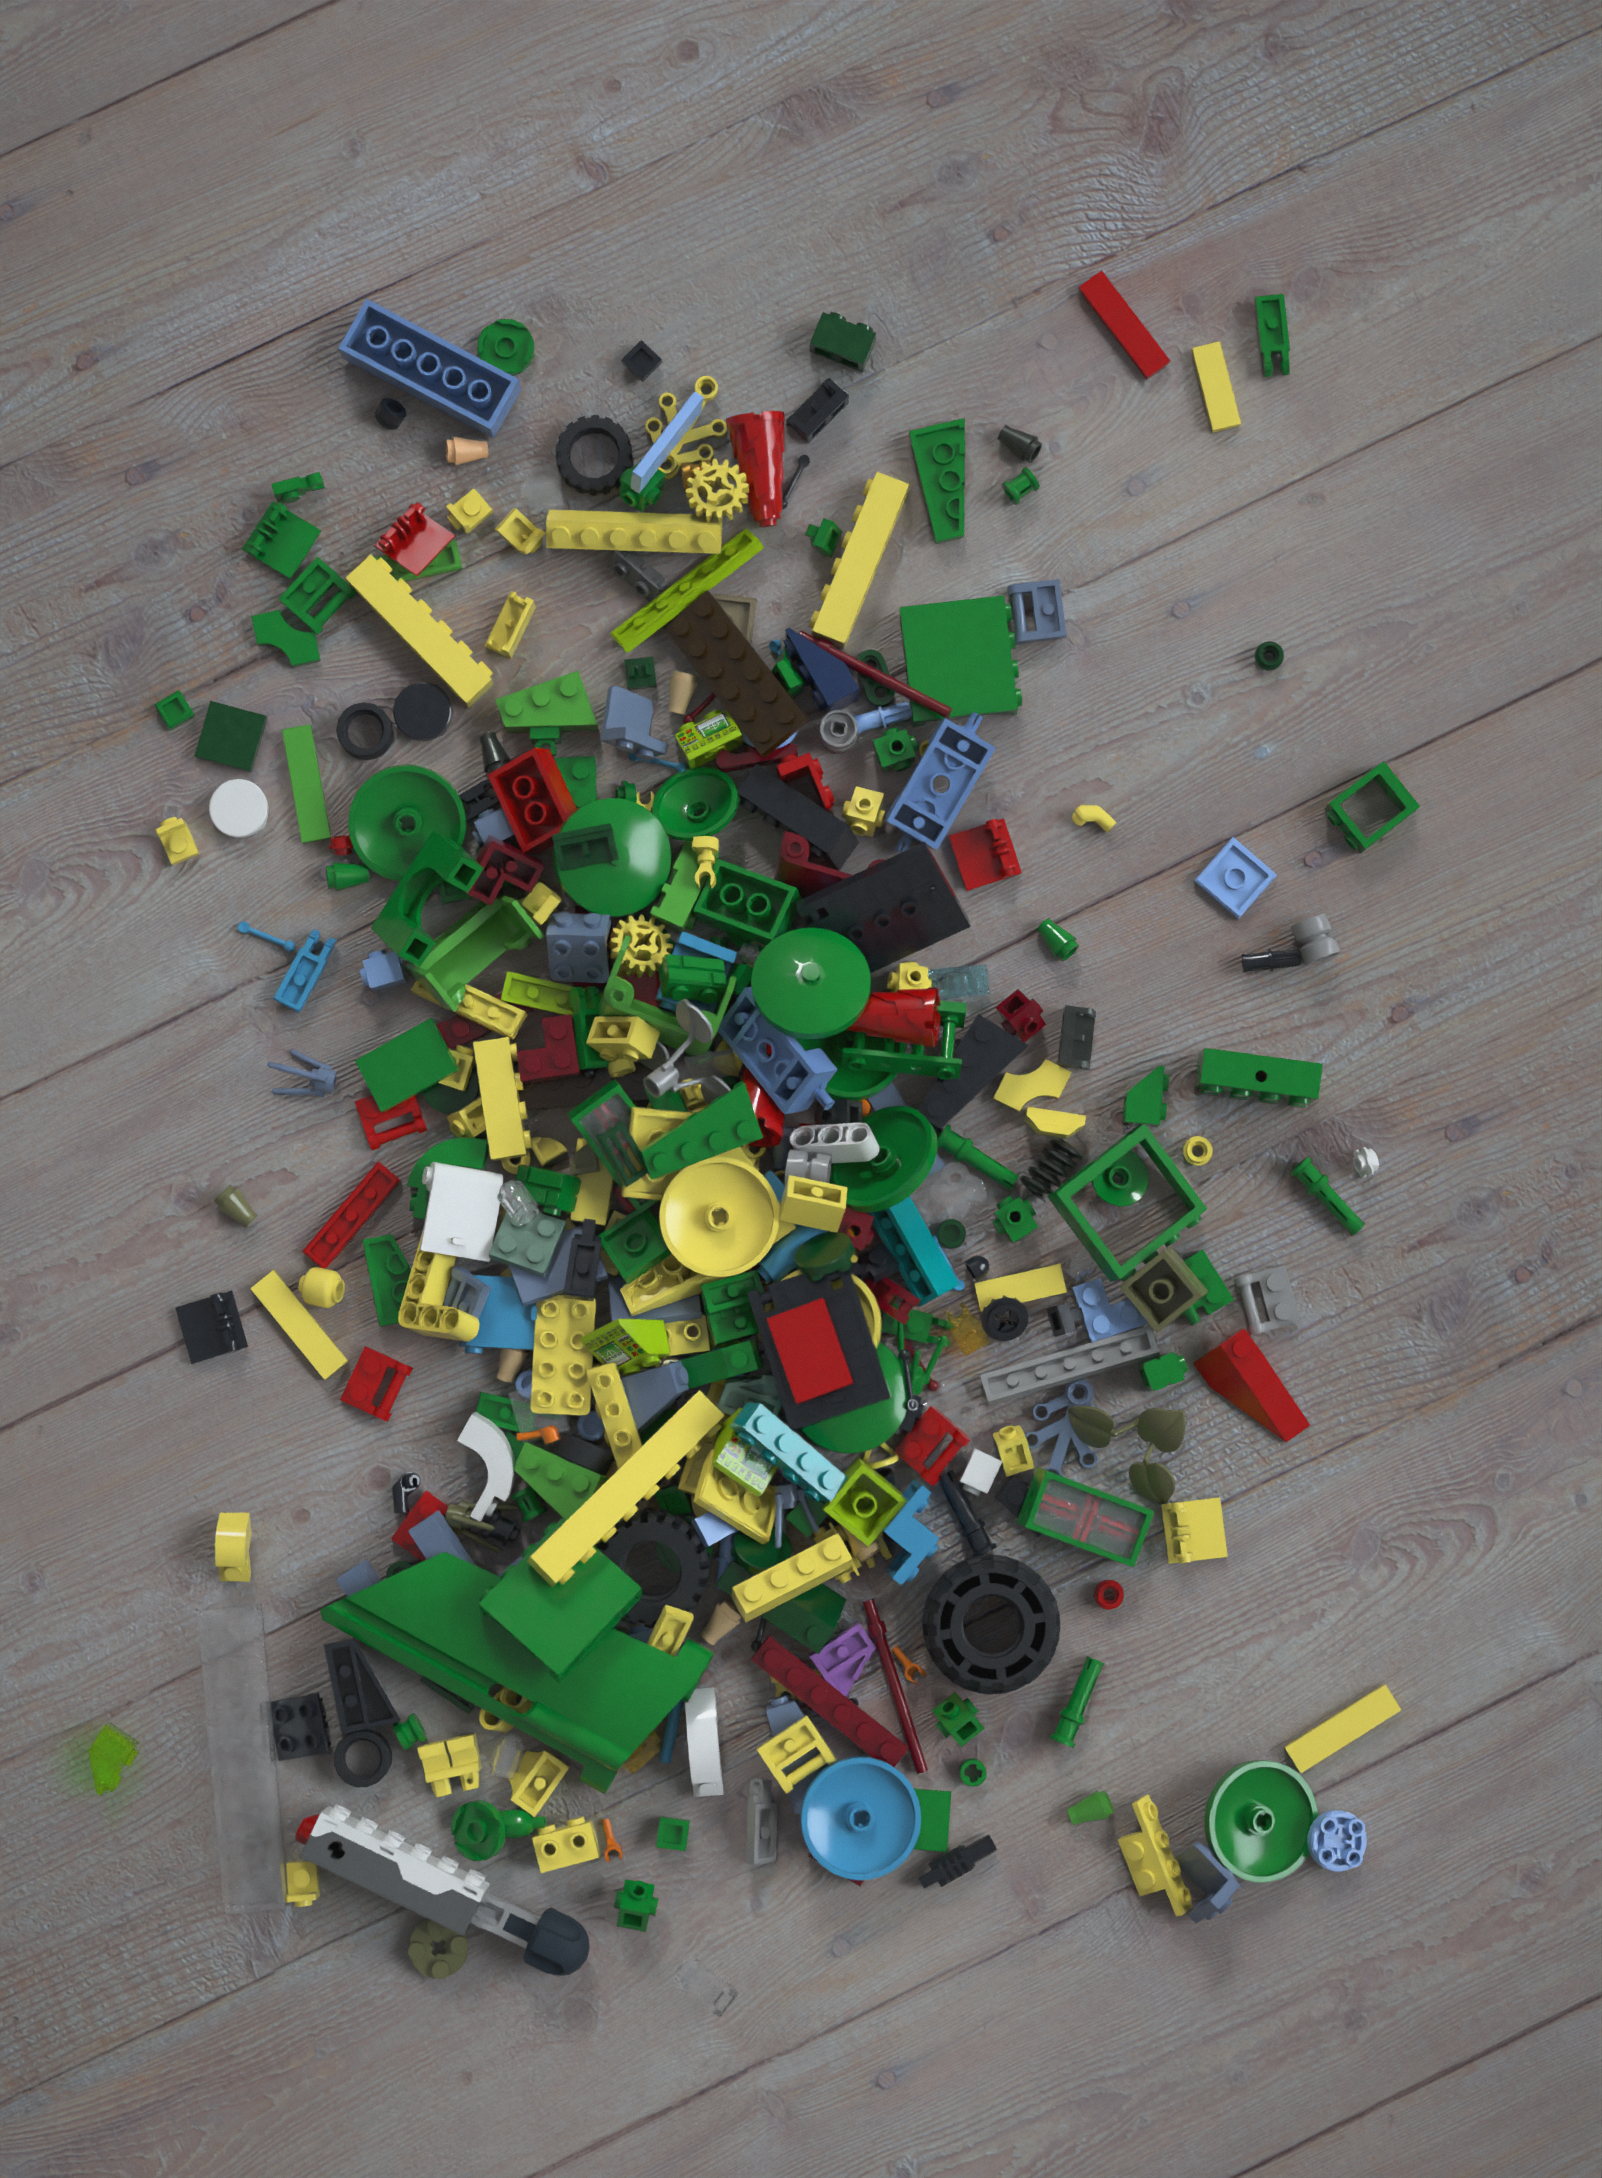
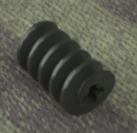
[1020,1139,1084,1203]

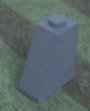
[621,1361,689,1435]

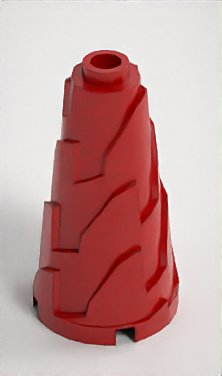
[726,411,785,527]
[846,987,941,1047]
[741,1043,785,1148]

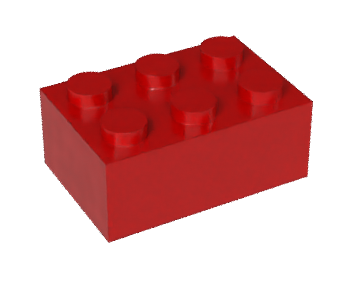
[488,747,577,854]

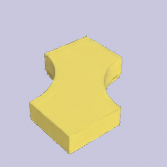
[993,1059,1072,1112]

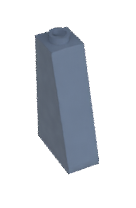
[766,1695,834,1814]

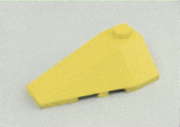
[620,1254,746,1316]

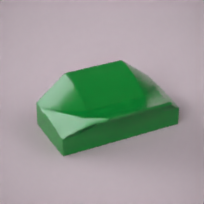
[771,646,807,699]

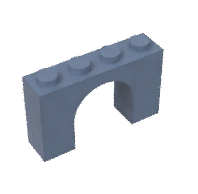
[336,1510,476,1597]

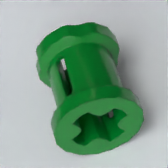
[1002,467,1040,505]
[511,1486,548,1523]

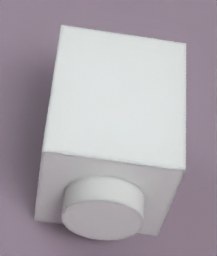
[959,1449,1002,1496]

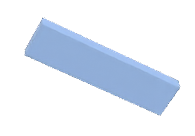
[630,392,704,493]

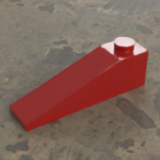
[1193,1328,1310,1442]

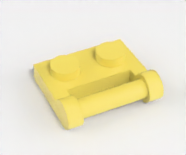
[757,1715,837,1794]

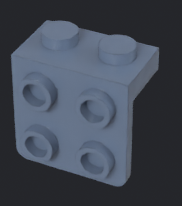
[600,686,668,760]
[546,912,611,983]
[1174,1842,1241,1923]

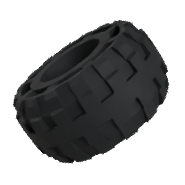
[922,1555,1060,1695]

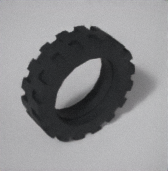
[555,415,633,496]

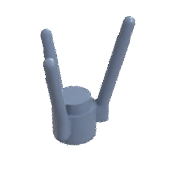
[267,1049,337,1097]
[774,1481,819,1548]

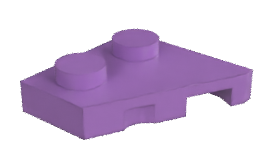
[809,1621,876,1697]

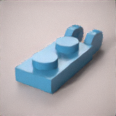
[273,929,337,1013]

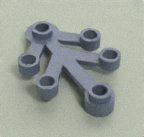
[1025,1379,1097,1476]

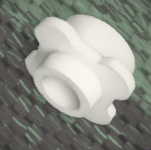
[1353,1147,1379,1178]

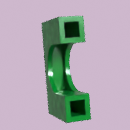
[371,830,484,967]

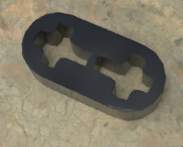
[459,779,500,822]

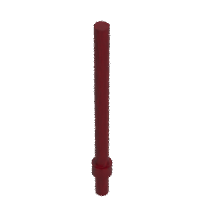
[799,630,952,719]
[863,1598,928,1774]

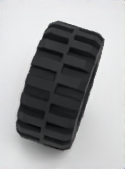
[598,1508,711,1628]

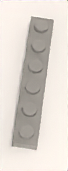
[980,1326,1159,1406]

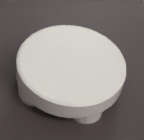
[209,779,269,838]

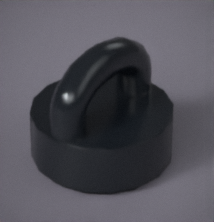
[375,398,407,430]

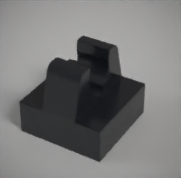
[1046,1302,1085,1337]

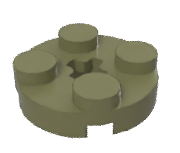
[408,1919,469,1979]

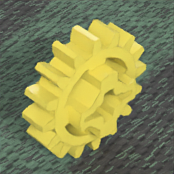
[686,459,749,523]
[608,914,673,978]

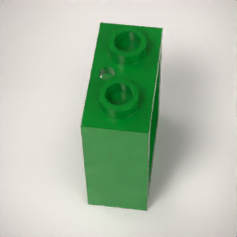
[1325,761,1420,853]

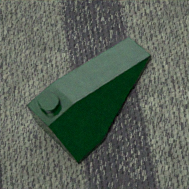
[715,1560,847,1654]

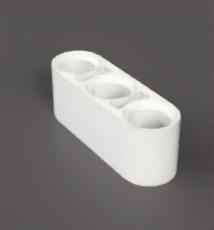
[790,1122,879,1163]

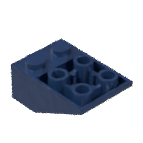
[783,628,859,714]

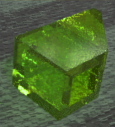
[88,1723,140,1796]

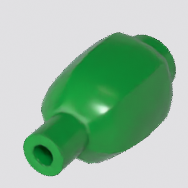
[500,1810,546,1839]

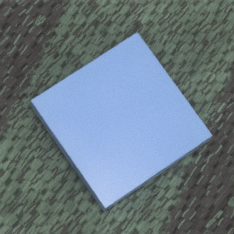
[1194,837,1277,920]

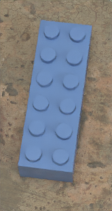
[338,299,521,439]

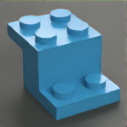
[883,1479,939,1586]

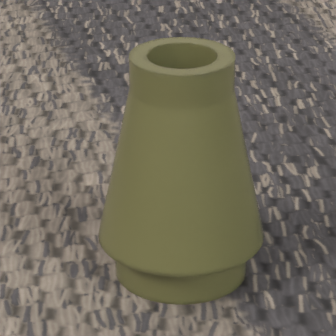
[214,1184,258,1228]

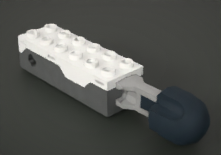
[295,1804,590,1976]

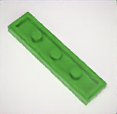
[282,724,332,844]

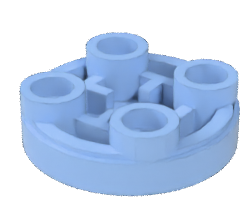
[1307,1810,1367,1872]

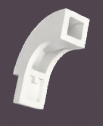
[457,1412,516,1522]
[685,1687,724,1797]

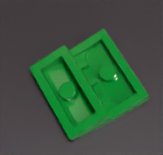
[700,1270,765,1346]

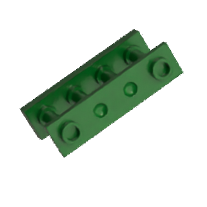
[842,1001,967,1080]

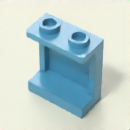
[655,931,738,1014]

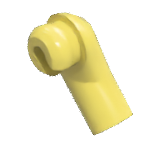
[1072,805,1117,833]

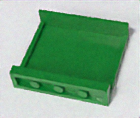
[899,595,1022,727]
[479,1518,642,1684]

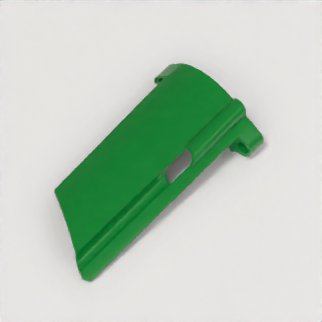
[320,1552,714,1795]

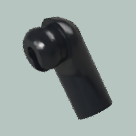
[392,1471,421,1513]

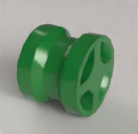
[392,1713,428,1750]

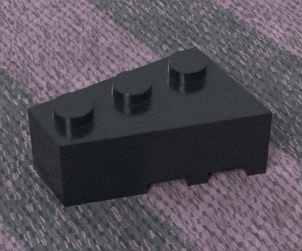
[323,1638,401,1734]

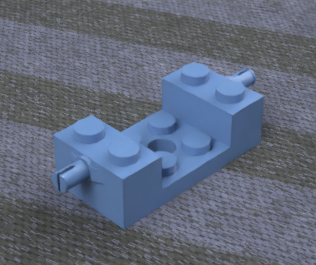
[884,711,996,853]
[717,987,838,1114]

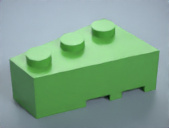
[496,671,599,733]
[650,841,720,933]
[514,1442,610,1521]

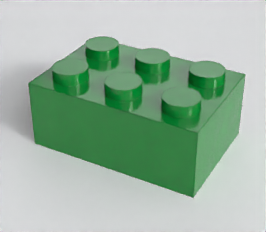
[693,859,802,946]

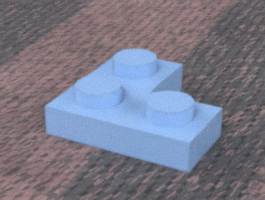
[1072,1278,1148,1342]

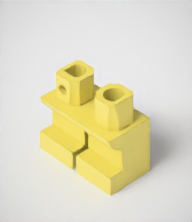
[417,1732,482,1797]

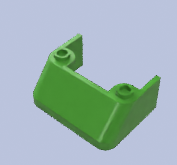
[406,893,544,1012]
[598,935,737,1055]

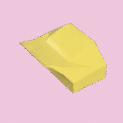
[1024,1107,1086,1139]
[508,1750,570,1817]

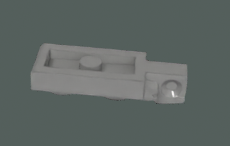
[746,1778,778,1865]

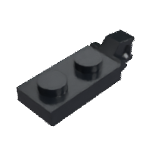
[563,1219,602,1302]

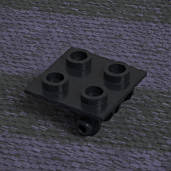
[175,1290,248,1364]
[268,1692,332,1761]

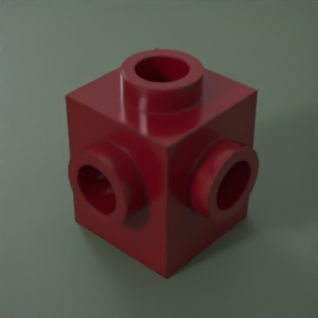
[995,989,1046,1042]
[829,1207,874,1253]

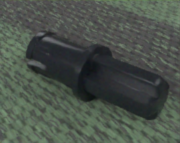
[1242,949,1301,973]

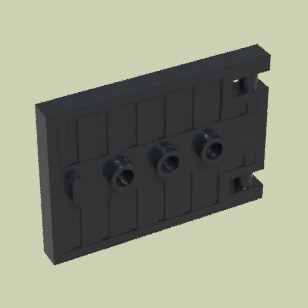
[796,842,971,973]
[747,1268,892,1431]

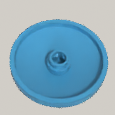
[800,1756,921,1880]

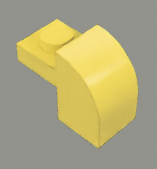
[215,1513,252,1582]

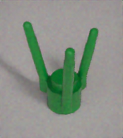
[897,1321,947,1395]

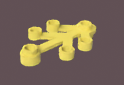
[645,376,727,479]

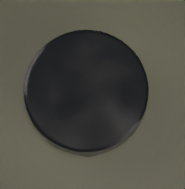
[393,682,452,741]

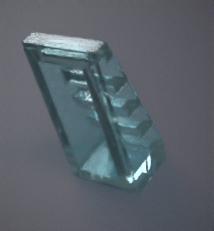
[928,965,990,1000]

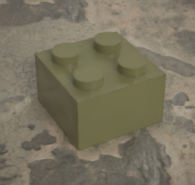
[1120,1246,1209,1333]

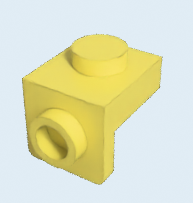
[495,508,545,555]

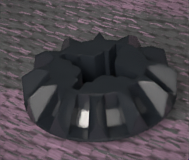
[981,1295,1028,1341]

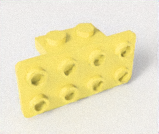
[530,1295,600,1415]

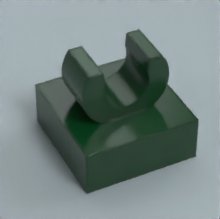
[624,657,657,690]

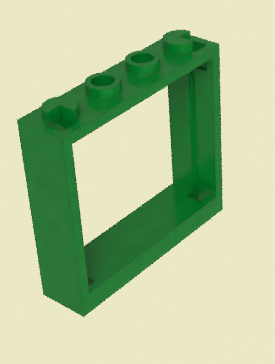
[1047,1124,1207,1282]

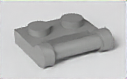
[1234,1265,1301,1335]

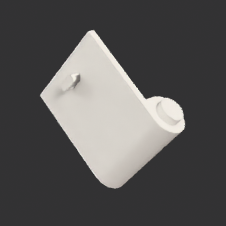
[420,1162,503,1262]

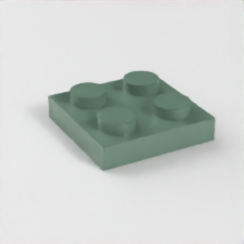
[488,1203,566,1277]

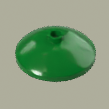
[652,767,739,841]

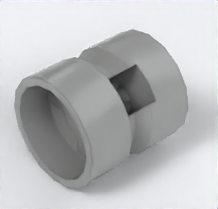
[820,710,857,754]
[1291,913,1341,966]
[784,1149,832,1186]

